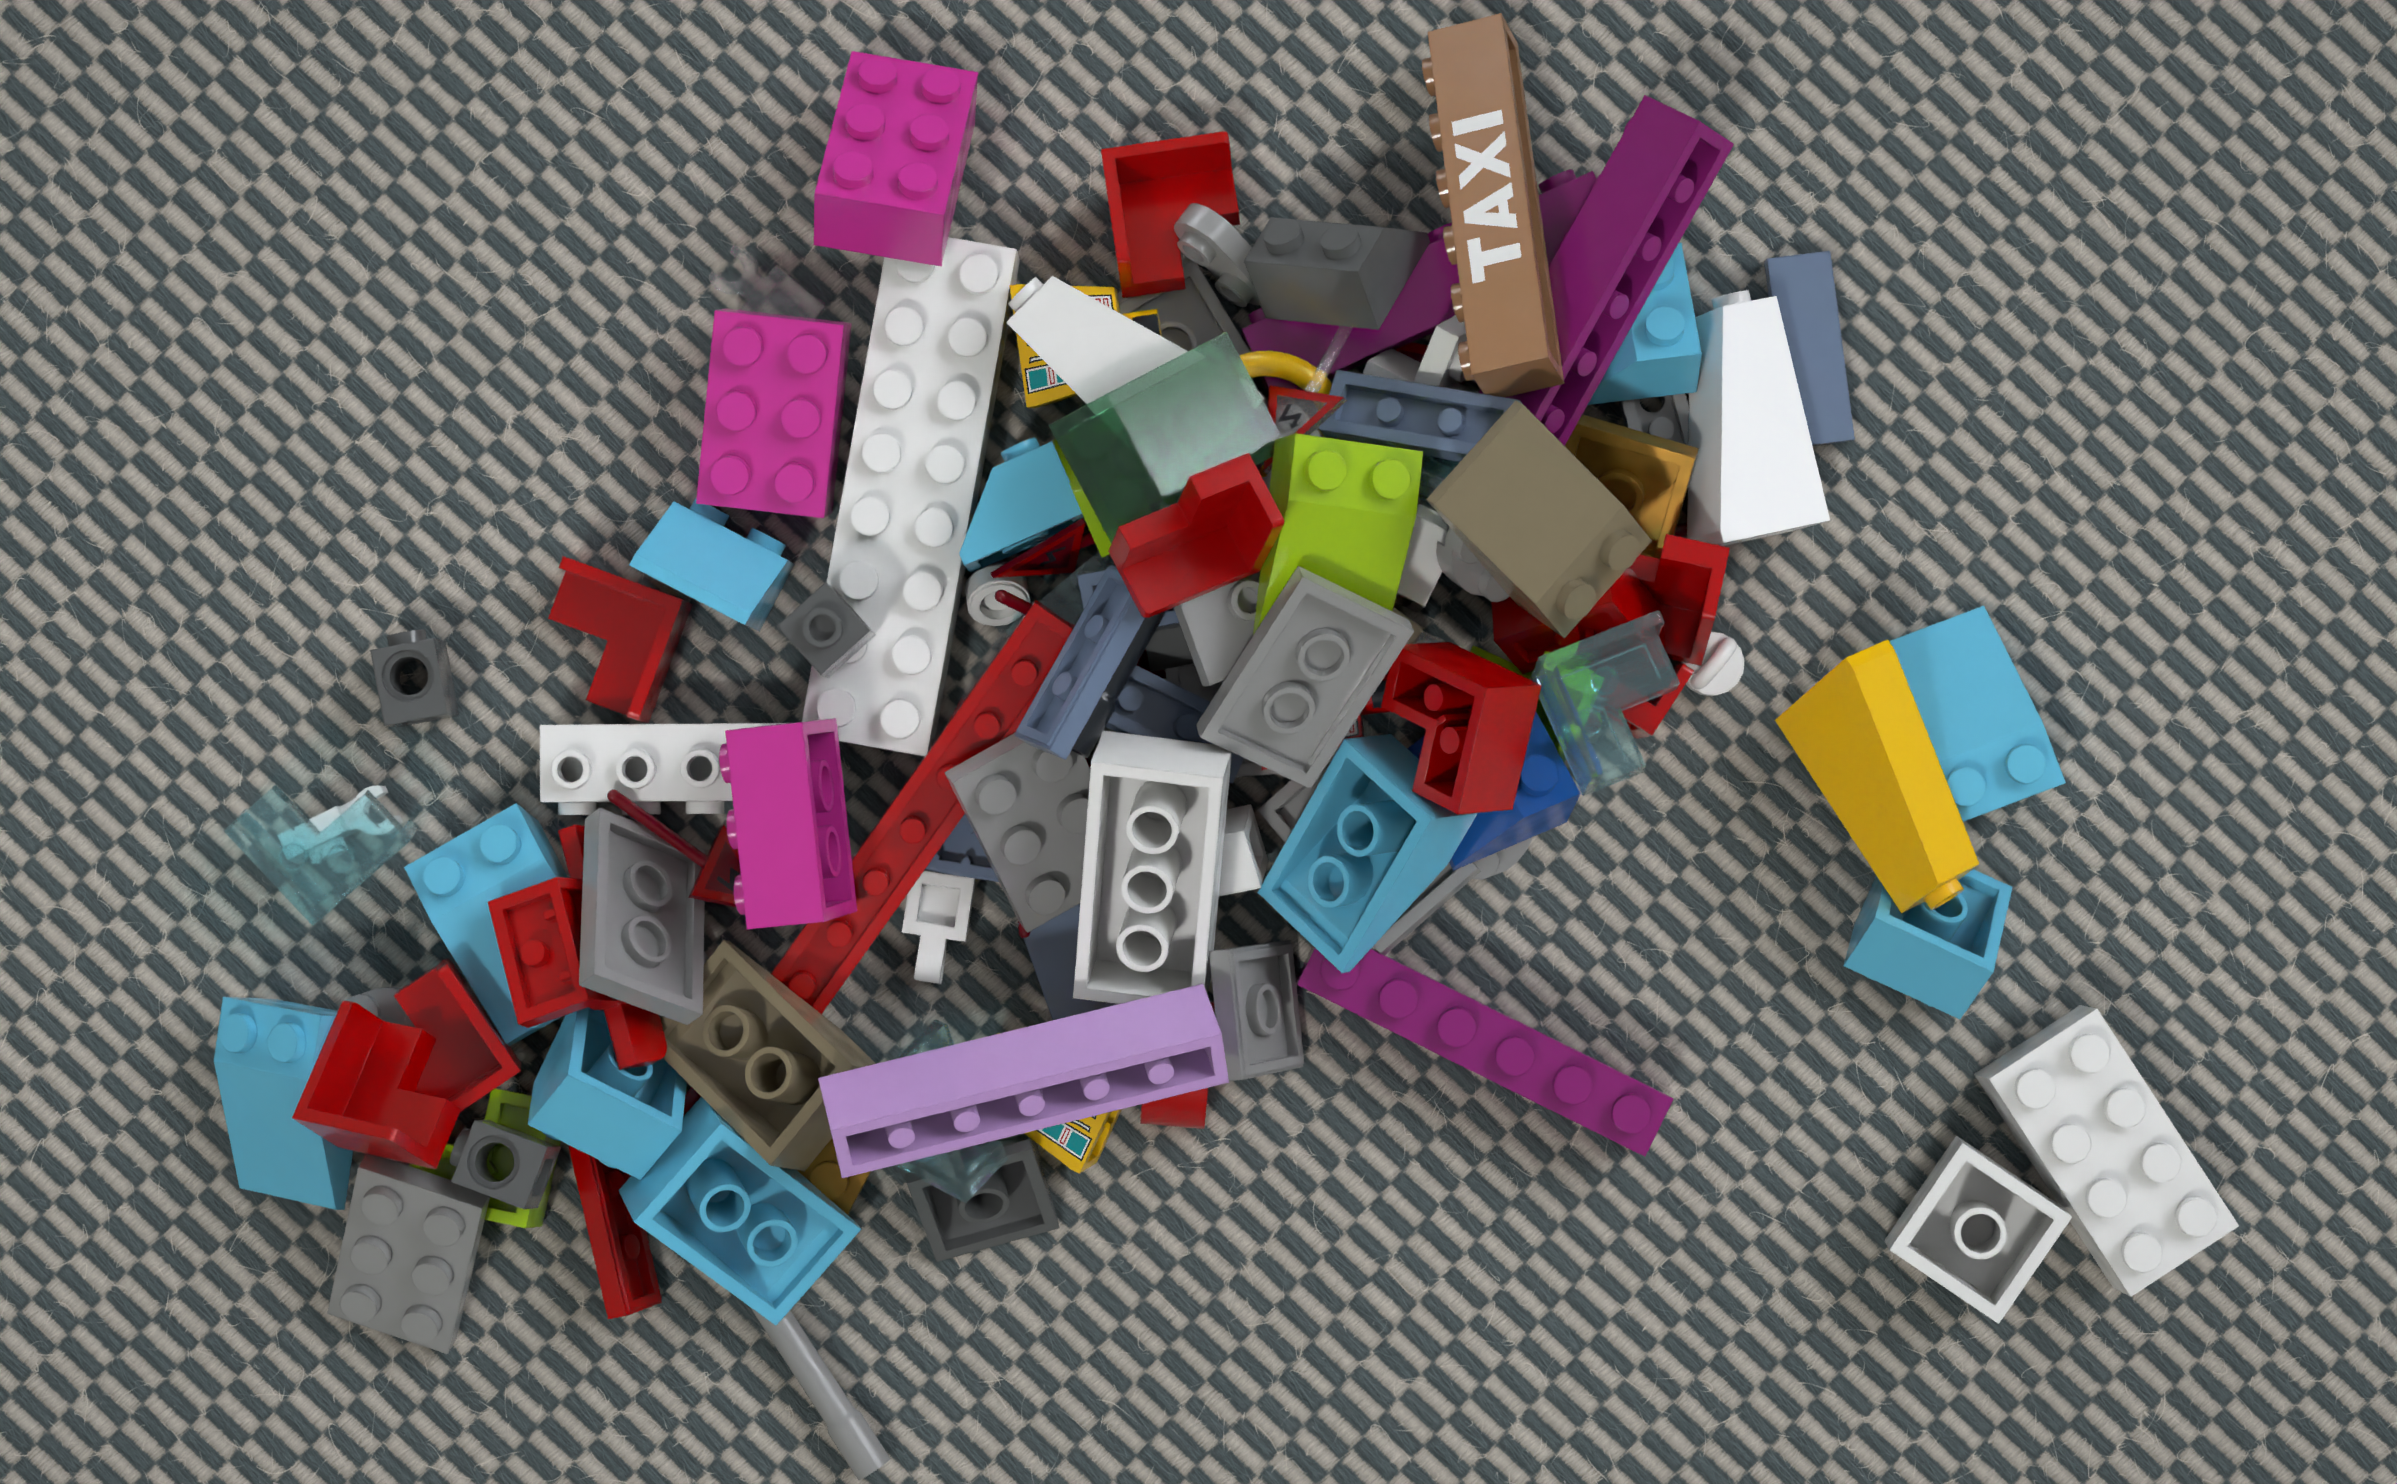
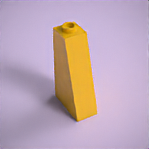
[1775,639,1979,913]

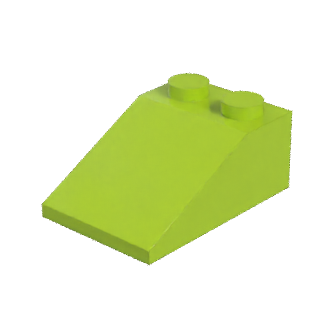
[1253,433,1423,635]

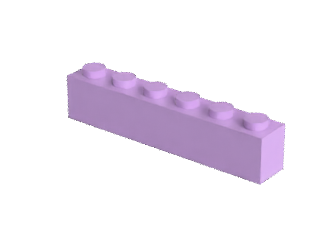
[818,984,1229,1178]

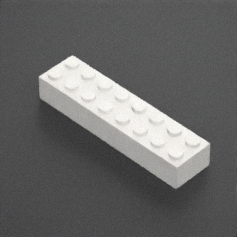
[802,237,1020,756]

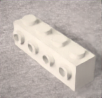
[540,723,786,815]

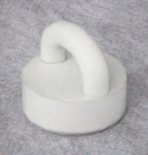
[965,562,1030,626]
[1679,632,1744,696]

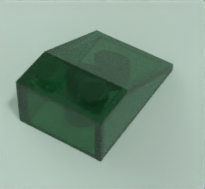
[1049,332,1282,543]

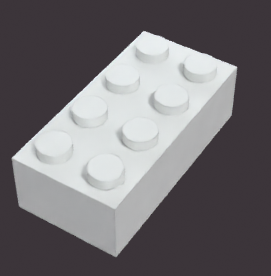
[1073,731,1232,1004]
[1974,1005,2239,1297]

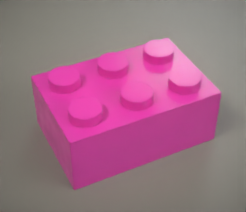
[814,51,978,267]
[696,308,852,518]
[719,718,857,929]

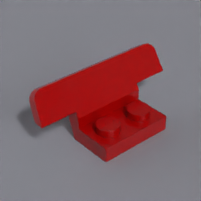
[488,824,667,1070]

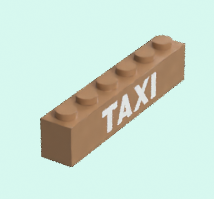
[1422,13,1564,398]

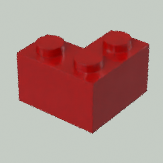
[1381,642,1542,815]

